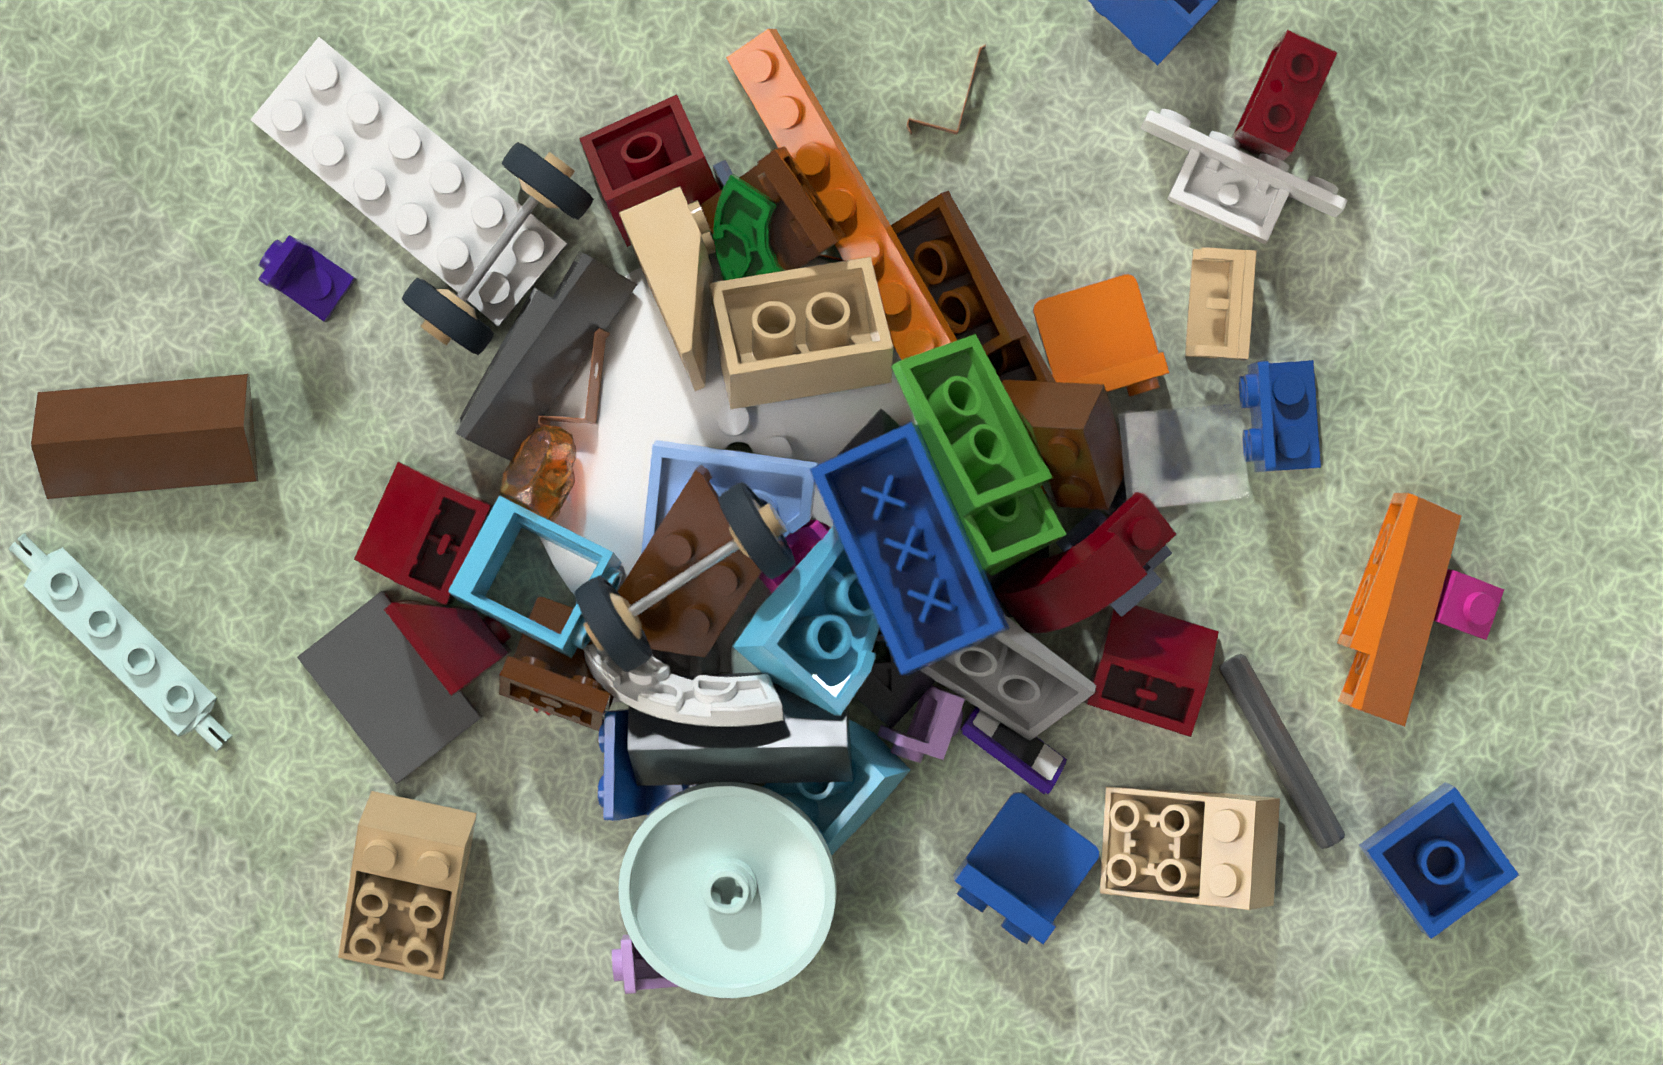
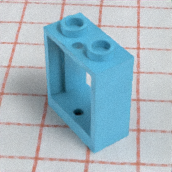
[448,496,623,658]

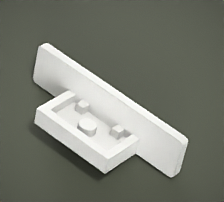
[1141,109,1348,244]

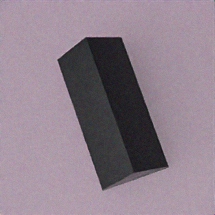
[628,672,853,786]

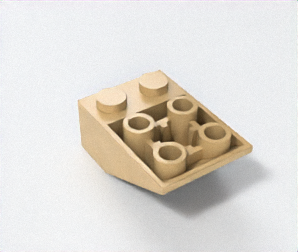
[1100,786,1280,910]
[338,791,477,980]

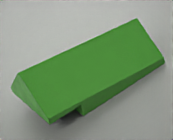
[891,334,1066,576]

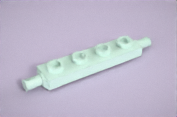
[9,533,233,752]

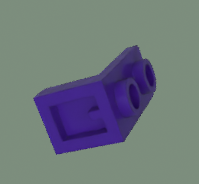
[258,235,357,322]

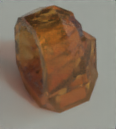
[499,425,576,522]

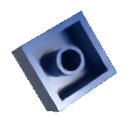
[1359,782,1519,939]

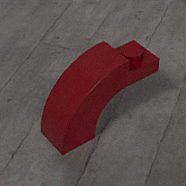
[994,491,1177,633]

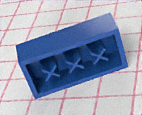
[809,422,1010,675]

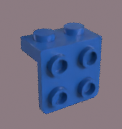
[953,792,1099,944]

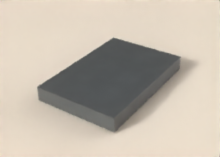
[297,591,482,784]

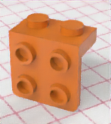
[1033,274,1169,397]

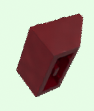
[354,461,494,605]
[1084,605,1219,737]

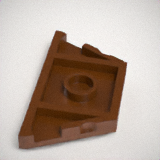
[617,464,762,658]

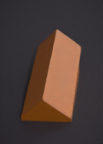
[1337,493,1462,727]

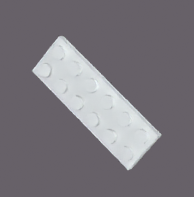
[250,37,568,327]

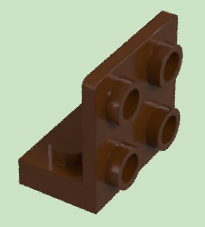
[700,146,846,271]
[499,597,614,731]

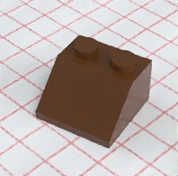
[1002,380,1129,510]

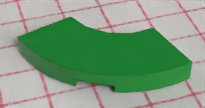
[713,174,785,281]

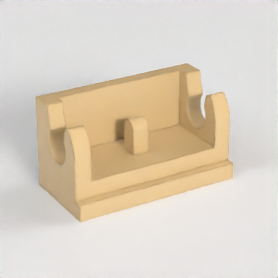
[1185,247,1257,361]

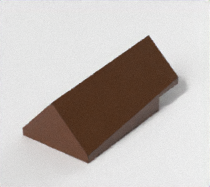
[891,191,1056,382]
[31,374,258,499]

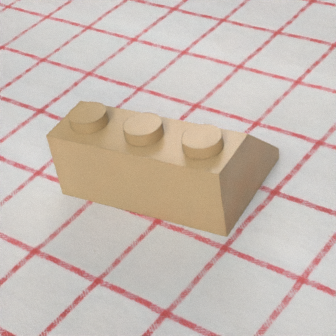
[709,257,893,410]

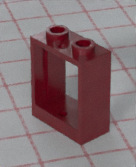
[1231,30,1338,161]

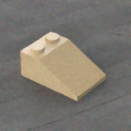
[619,187,716,391]

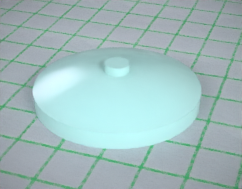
[618,782,837,998]

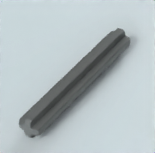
[1219,654,1345,849]

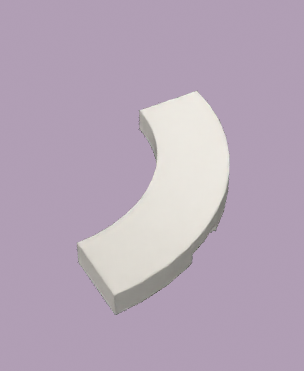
[584,644,783,726]

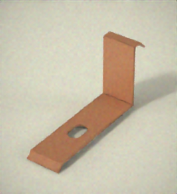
[906,44,986,135]
[538,328,610,434]

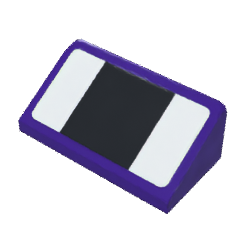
[960,706,1067,795]

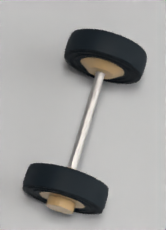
[402,142,594,355]
[575,482,795,672]

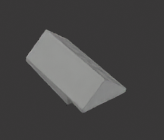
[920,615,1096,741]

